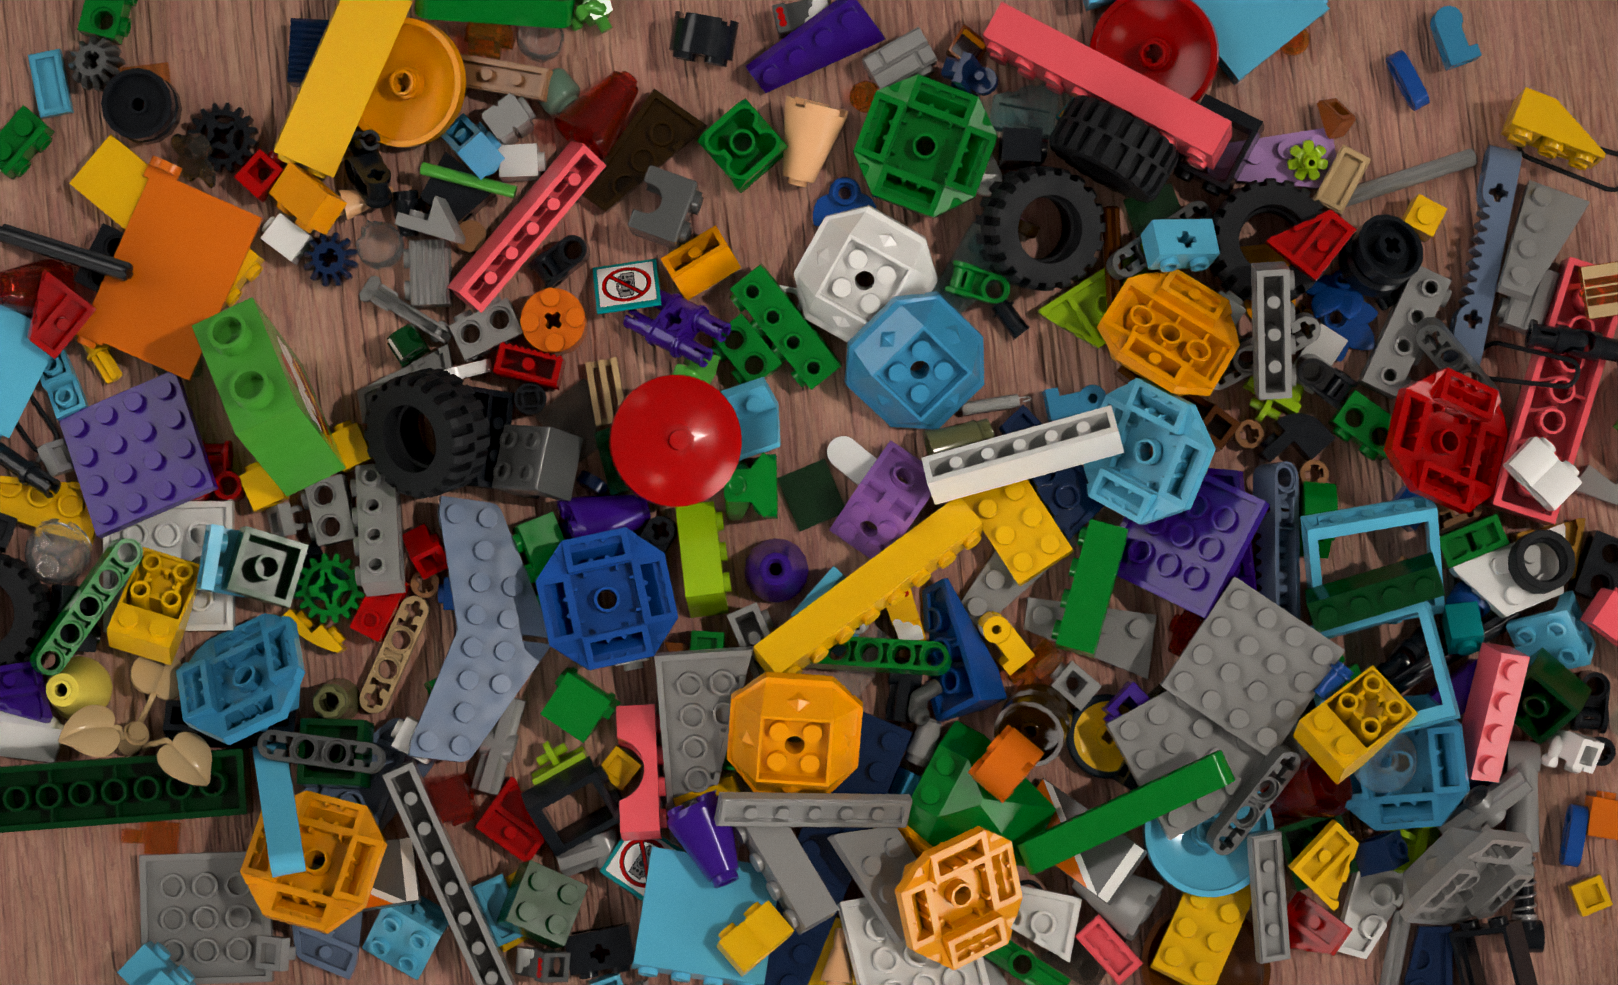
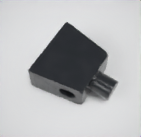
[420,152,496,225]

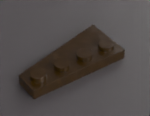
[582,88,707,213]

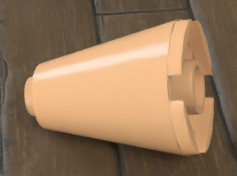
[783,95,848,187]

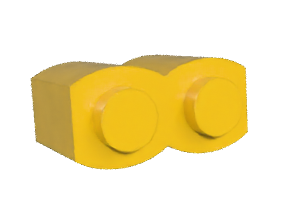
[716,900,794,977]

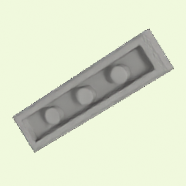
[1247,829,1291,964]

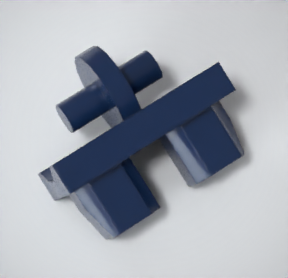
[941,51,999,100]

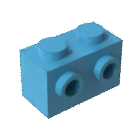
[441,113,505,180]

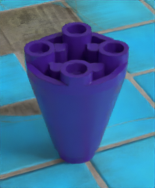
[557,495,651,540]
[744,538,809,603]
[667,791,739,888]

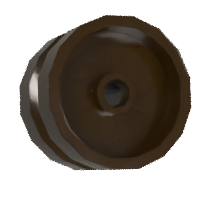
[994,683,1073,767]

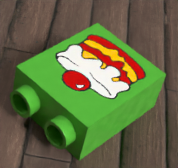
[192,297,346,497]

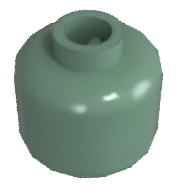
[537,68,580,116]

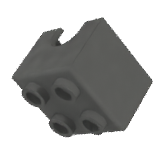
[628,165,704,250]
[492,424,583,501]

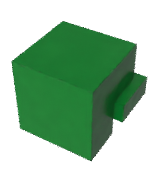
[540,667,621,743]

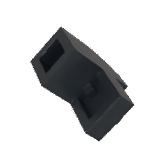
[1257,413,1335,464]

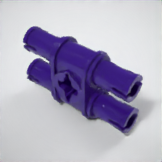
[623,289,731,368]

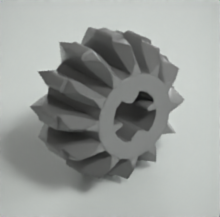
[68,36,126,92]

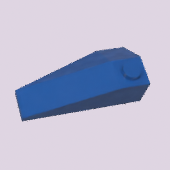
[922,578,1007,722]

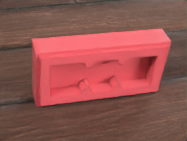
[1075,914,1143,985]

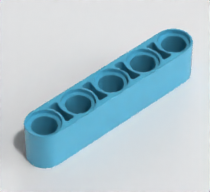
[252,742,306,878]

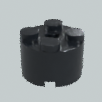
[669,11,739,67]

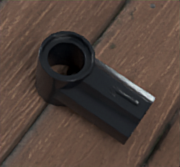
[885,656,922,723]

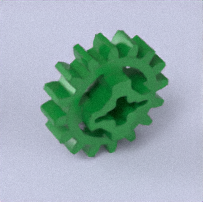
[295,553,366,623]

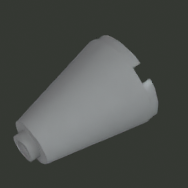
[1069,874,1164,942]

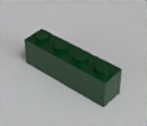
[1305,552,1445,633]

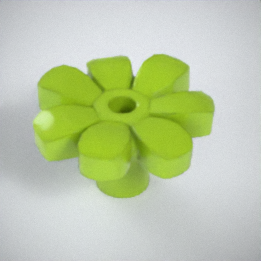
[1287,140,1328,181]

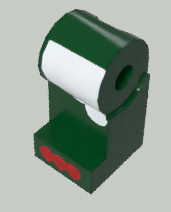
[387,324,431,368]

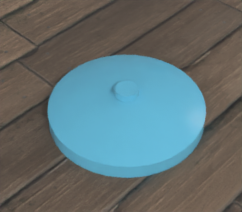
[1142,791,1274,897]

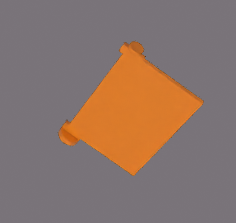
[76,155,263,381]

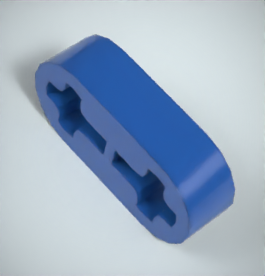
[1386,50,1430,111]
[1559,804,1589,867]

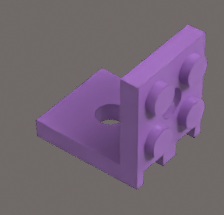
[829,440,931,559]

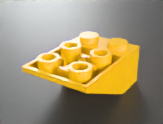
[1500,87,1606,170]
[107,547,200,665]
[1293,665,1418,785]

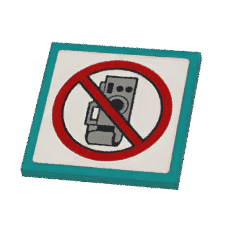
[593,259,662,315]
[599,836,685,901]

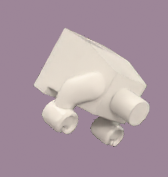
[1541,730,1605,774]

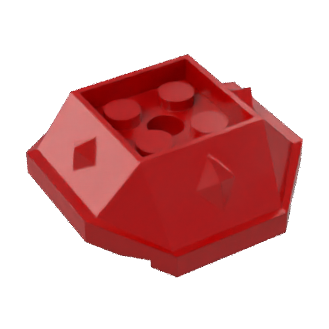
[1384,367,1508,514]

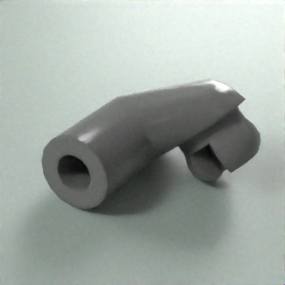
[907,679,943,726]

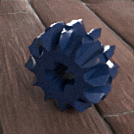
[303,232,359,287]

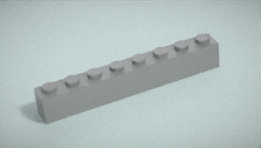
[382,758,516,985]

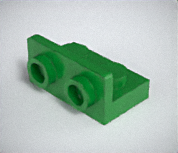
[0,105,55,180]

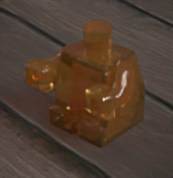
[464,22,515,60]

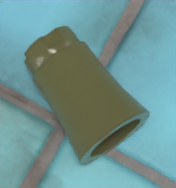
[923,418,995,456]
[313,678,361,719]

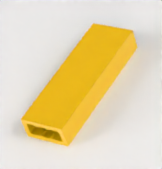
[273,0,413,178]
[69,134,265,309]

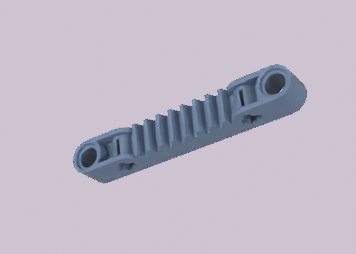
[1443,145,1522,366]
[1253,461,1300,620]

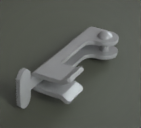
[359,275,453,345]

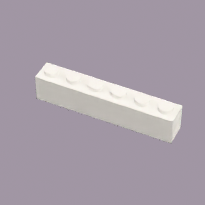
[921,405,1124,505]

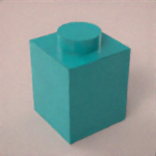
[1442,601,1485,656]

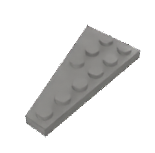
[654,646,753,844]

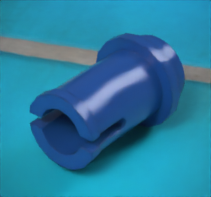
[1314,660,1354,700]

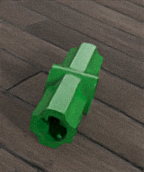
[984,940,1071,985]

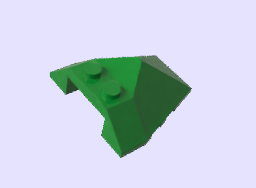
[907,720,1056,867]

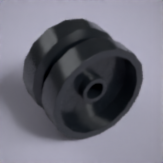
[101,68,182,145]
[1339,214,1423,298]

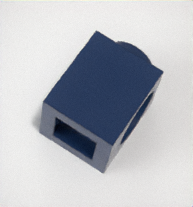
[1355,830,1410,877]

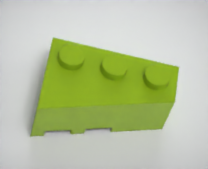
[675,501,732,618]

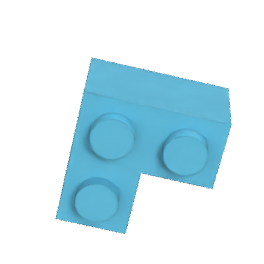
[117,941,197,985]

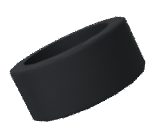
[1508,529,1576,594]

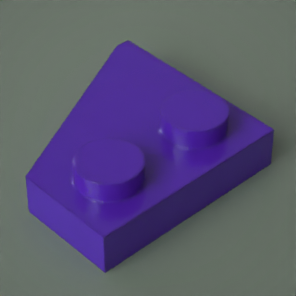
[0,661,53,723]

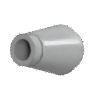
[905,718,942,767]

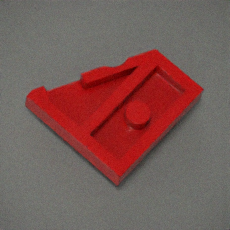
[1265,209,1357,282]
[475,776,545,862]

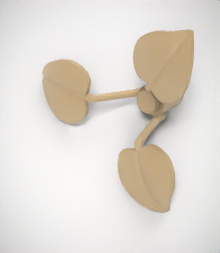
[58,656,212,786]

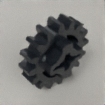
[187,103,259,174]

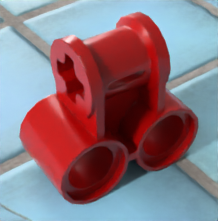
[193,440,246,502]

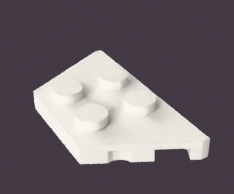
[1449,523,1566,618]

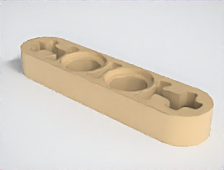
[359,596,430,714]

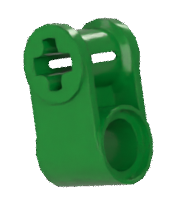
[944,260,1010,305]

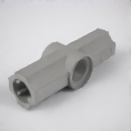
[471,697,526,795]
[1437,767,1534,834]

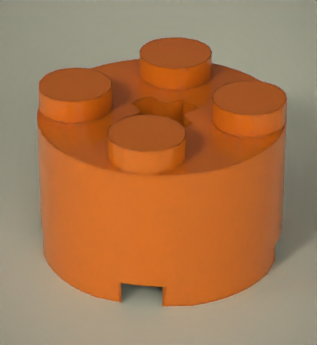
[520,287,588,356]
[968,724,1044,804]

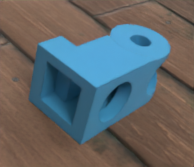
[1430,5,1482,71]
[1042,385,1106,422]

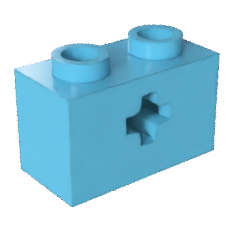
[1141,219,1220,272]

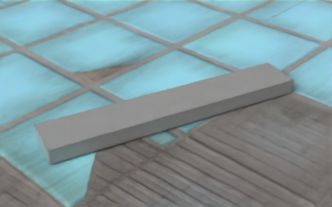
[714,792,912,828]

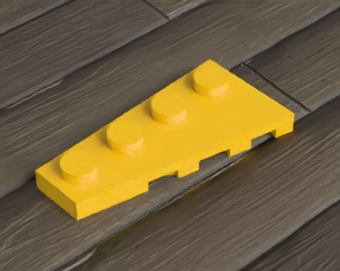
[0,476,96,547]

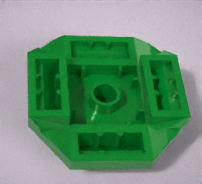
[853,74,998,219]

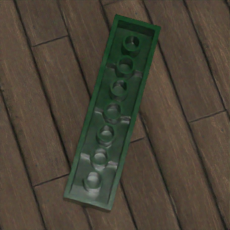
[0,748,254,833]

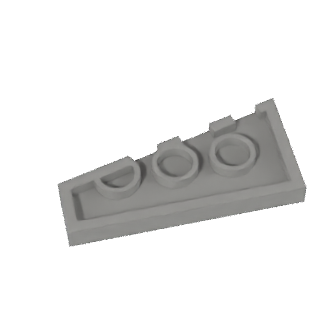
[1496,180,1590,302]
[961,536,1078,627]
[1023,597,1157,679]

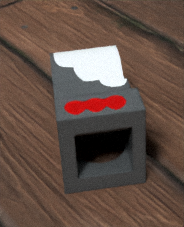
[772,0,831,39]
[515,946,571,983]

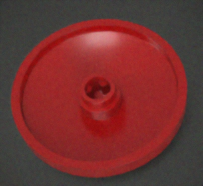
[1090,0,1219,102]
[609,375,742,507]

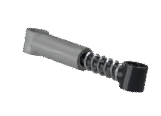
[1502,741,1545,953]

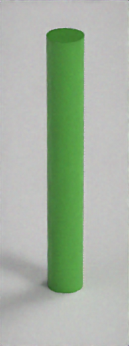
[420,162,517,199]

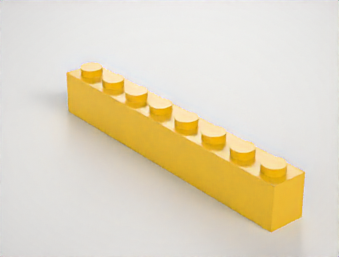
[753,498,983,674]

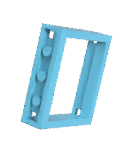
[1300,496,1445,630]
[1310,601,1461,735]

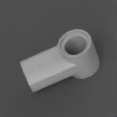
[557,828,619,876]

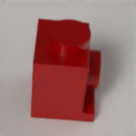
[234,148,286,203]
[402,523,447,580]

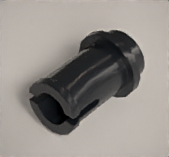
[348,130,380,155]
[991,299,1030,340]

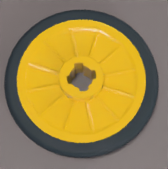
[1066,694,1129,779]

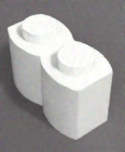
[1503,436,1582,511]

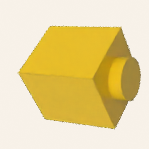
[1401,194,1447,242]

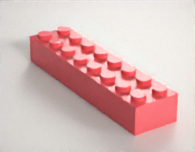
[982,2,1232,170]
[1485,257,1618,525]

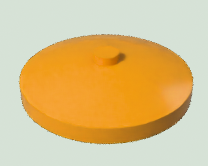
[358,17,466,148]

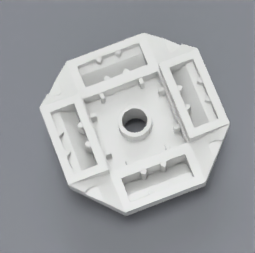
[793,205,938,342]

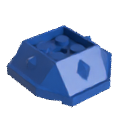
[535,527,678,671]

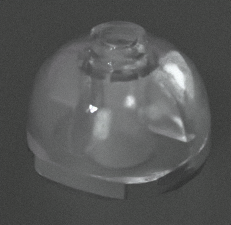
[24,518,92,585]

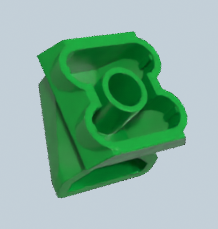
[697,98,788,193]
[724,453,778,521]

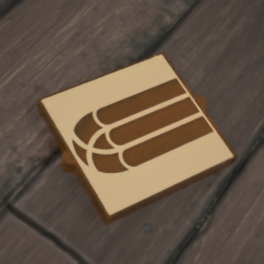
[1578,261,1618,321]

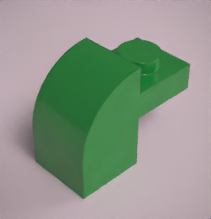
[1299,481,1338,559]

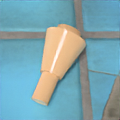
[338,186,394,221]
[820,928,853,985]

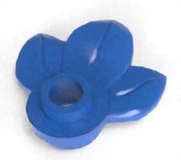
[813,177,876,226]
[1305,269,1364,321]
[1320,302,1378,362]

